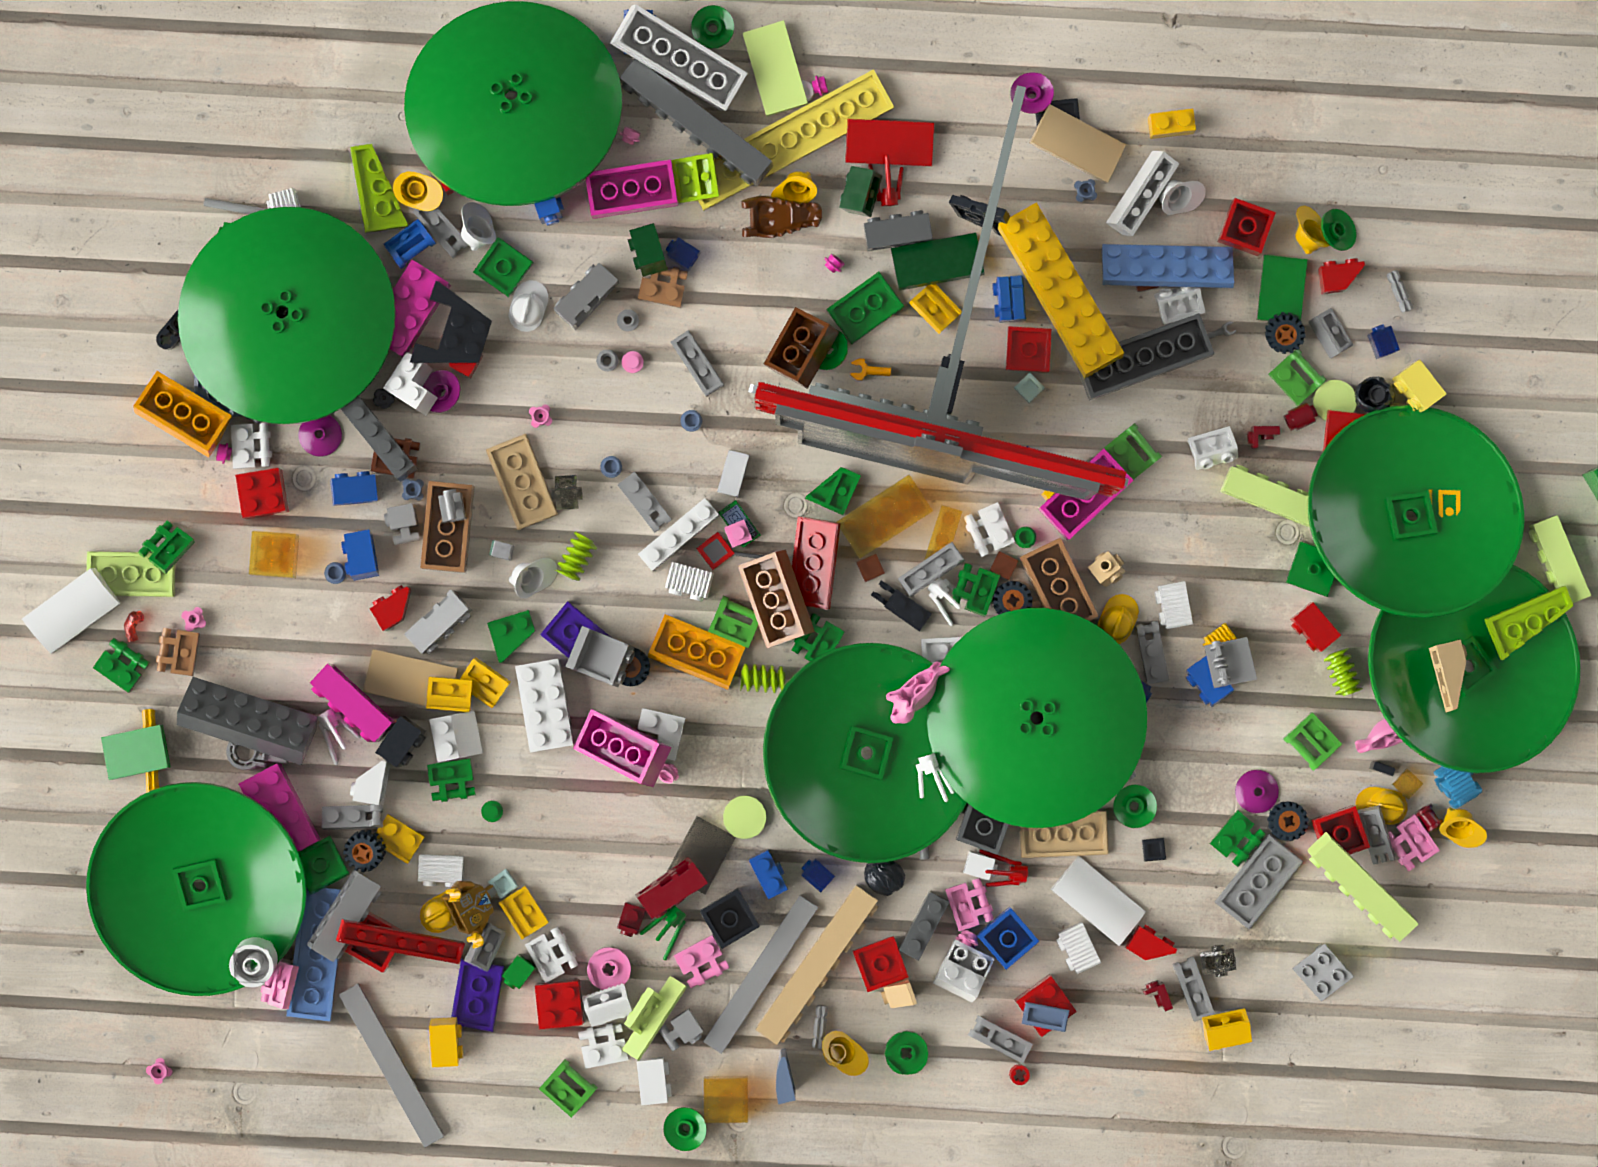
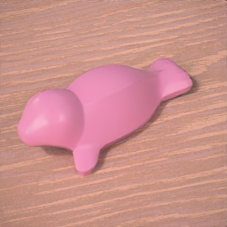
[886,661,950,724]
[1355,719,1403,753]

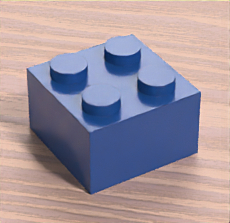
[976,906,1039,970]

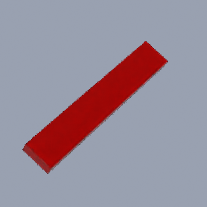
[336,919,465,964]

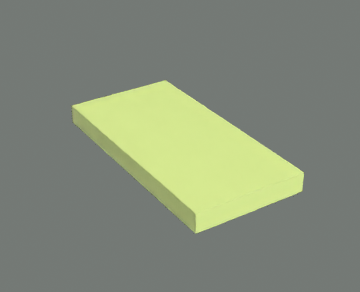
[743,20,808,117]
[87,551,175,597]

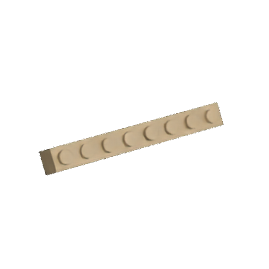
[755,885,879,1045]

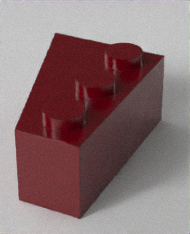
[635,856,708,919]

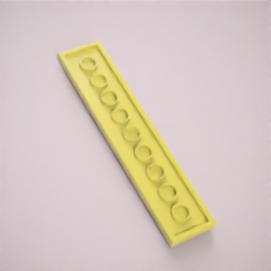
[698,69,894,211]

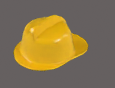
[393,171,443,211]
[771,171,817,203]
[1295,205,1330,254]
[1097,594,1139,644]
[1356,787,1408,825]
[1439,807,1487,848]
[420,892,456,933]
[822,1031,869,1076]

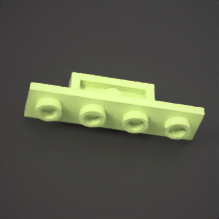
[622,976,687,1061]

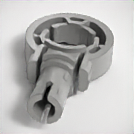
[226,742,289,770]

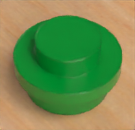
[1014,527,1036,548]
[481,800,503,822]

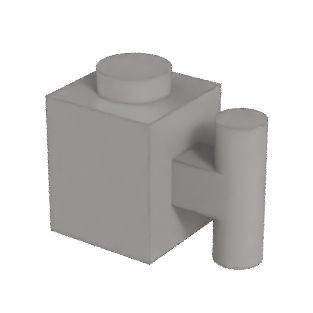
[438,489,466,523]
[384,503,421,545]
[659,1008,704,1052]

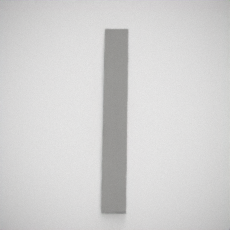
[703,895,818,1054]
[339,983,444,1147]

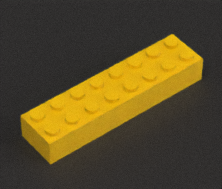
[998,202,1124,379]

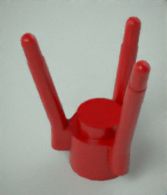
[868,155,904,206]
[978,849,1028,887]

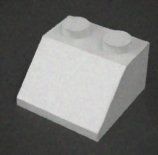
[429,711,483,762]
[350,760,391,805]

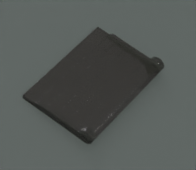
[667,816,736,894]

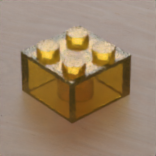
[249,531,299,579]
[704,1076,748,1123]

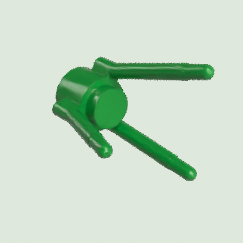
[640,905,687,961]

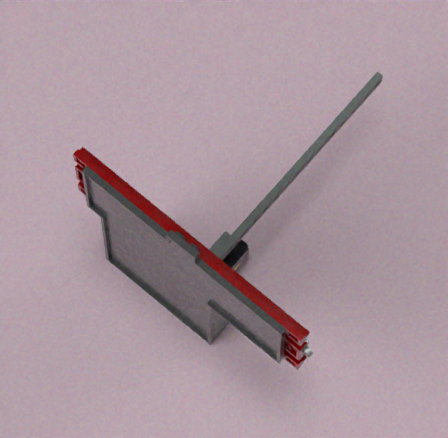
[748,85,1129,500]

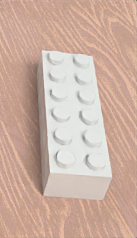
[610,5,747,111]

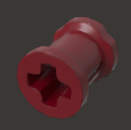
[1415,803,1443,832]

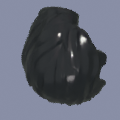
[1354,376,1395,413]
[864,861,905,896]

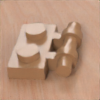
[638,266,688,308]
[156,628,200,676]

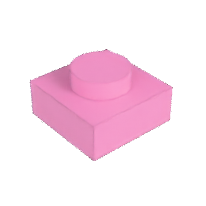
[724,520,752,548]

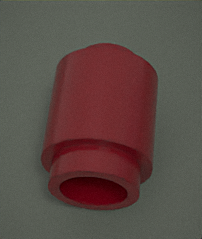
[1284,402,1318,431]

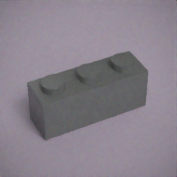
[864,210,933,251]
[899,891,949,961]

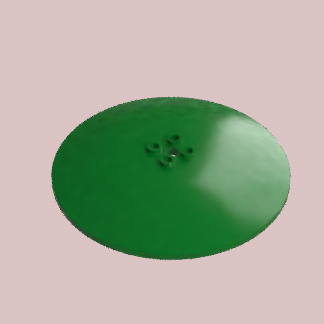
[404,1,622,206]
[178,207,396,424]
[1308,405,1524,618]
[1368,565,1581,773]
[927,608,1147,828]
[763,643,967,863]
[86,782,307,996]

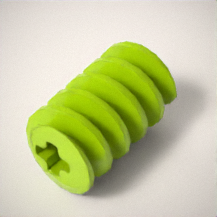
[555,532,597,581]
[1324,648,1363,696]
[740,663,785,693]

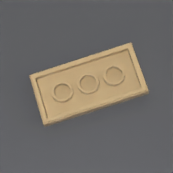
[486,434,559,531]
[363,649,458,711]
[1020,811,1109,858]

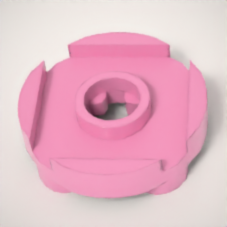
[587,947,631,990]

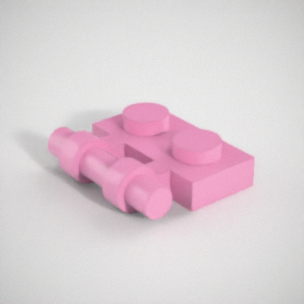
[1388,814,1440,871]
[945,878,994,931]
[674,935,729,988]
[261,961,299,1010]

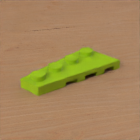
[350,144,408,234]
[1484,586,1574,660]

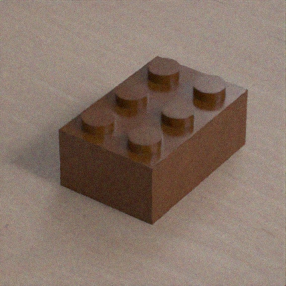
[763,307,839,389]

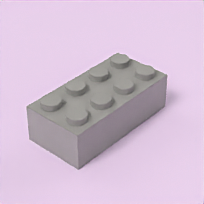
[307,870,381,962]

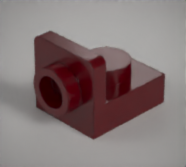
[1247,426,1280,449]
[617,902,646,937]
[1142,980,1173,1012]

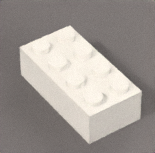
[515,659,575,753]

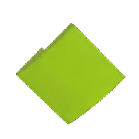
[671,153,720,203]

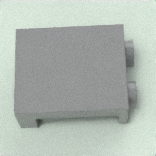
[566,626,635,687]

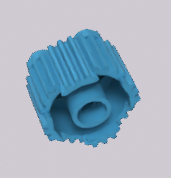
[1434,766,1482,809]

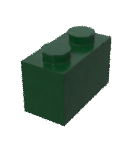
[839,166,883,217]
[627,223,668,277]

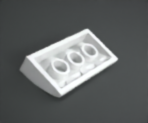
[22,568,120,654]
[1051,856,1146,946]

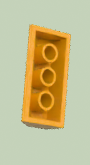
[133,371,232,458]

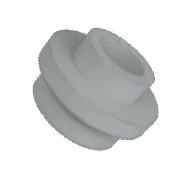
[617,310,639,332]
[596,350,618,372]

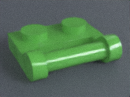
[1268,349,1327,406]
[1104,423,1162,480]
[708,595,758,648]
[1283,712,1342,771]
[539,1059,598,1118]

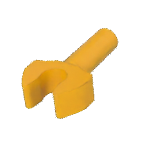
[850,358,891,381]

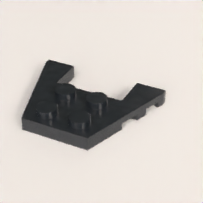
[949,195,1010,237]
[410,281,492,363]

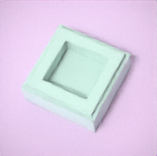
[1014,373,1045,403]
[488,869,519,899]

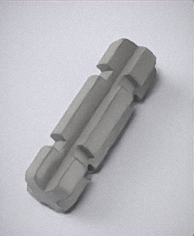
[1387,270,1413,313]
[812,1005,828,1049]

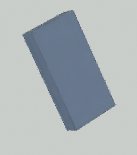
[1022,1002,1069,1032]

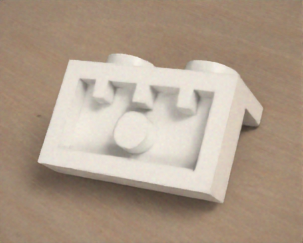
[1154,287,1206,325]
[1188,426,1238,470]

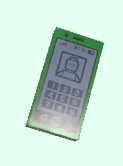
[718,500,761,548]

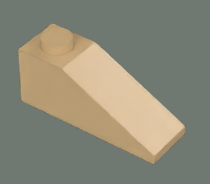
[1429,640,1467,712]
[881,978,917,1008]

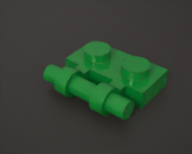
[138,520,195,574]
[950,563,1000,617]
[791,613,845,661]
[93,638,150,693]
[427,758,476,802]
[1209,810,1266,867]

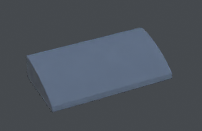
[776,1048,796,1105]

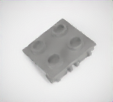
[1204,637,1257,688]
[1292,943,1354,1002]

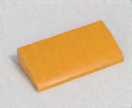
[648,614,745,690]

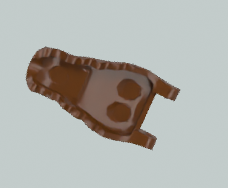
[741,196,822,238]

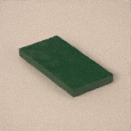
[891,232,985,291]

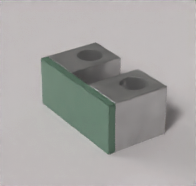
[489,540,514,561]

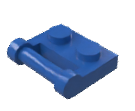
[383,219,436,269]

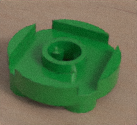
[884,1030,928,1075]

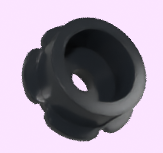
[373,388,395,409]

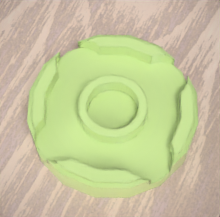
[1313,380,1357,421]
[723,795,766,839]

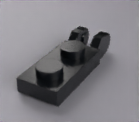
[871,580,932,632]

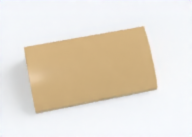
[1029,105,1126,183]

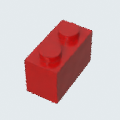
[1290,602,1341,653]

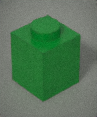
[502,954,536,989]

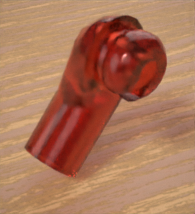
[124,611,144,643]

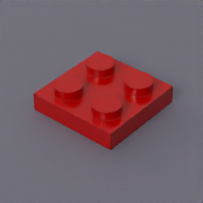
[1005,326,1052,373]
[853,936,909,992]

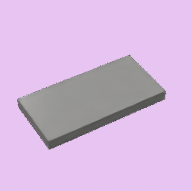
[1215,834,1303,930]

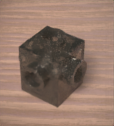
[551,475,583,510]
[1200,945,1237,977]

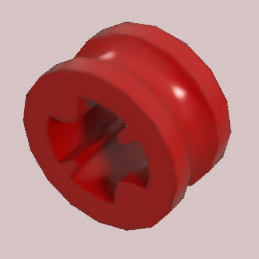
[1009,1064,1030,1085]

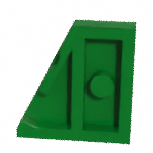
[805,467,861,516]
[487,610,536,663]

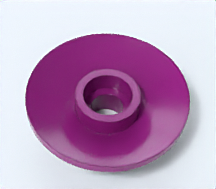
[1010,72,1054,114]
[422,370,461,413]
[298,415,342,457]
[1235,770,1279,813]

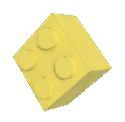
[1392,359,1446,412]

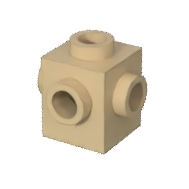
[1088,551,1126,587]

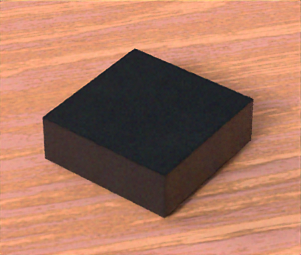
[1369,761,1396,776]
[1142,838,1166,862]

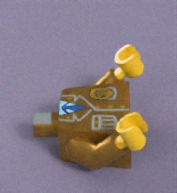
[442,881,497,949]

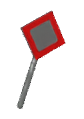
[696,532,766,570]

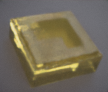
[1391,769,1423,800]

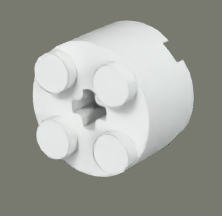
[229,937,278,987]

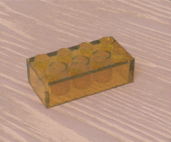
[837,475,933,560]

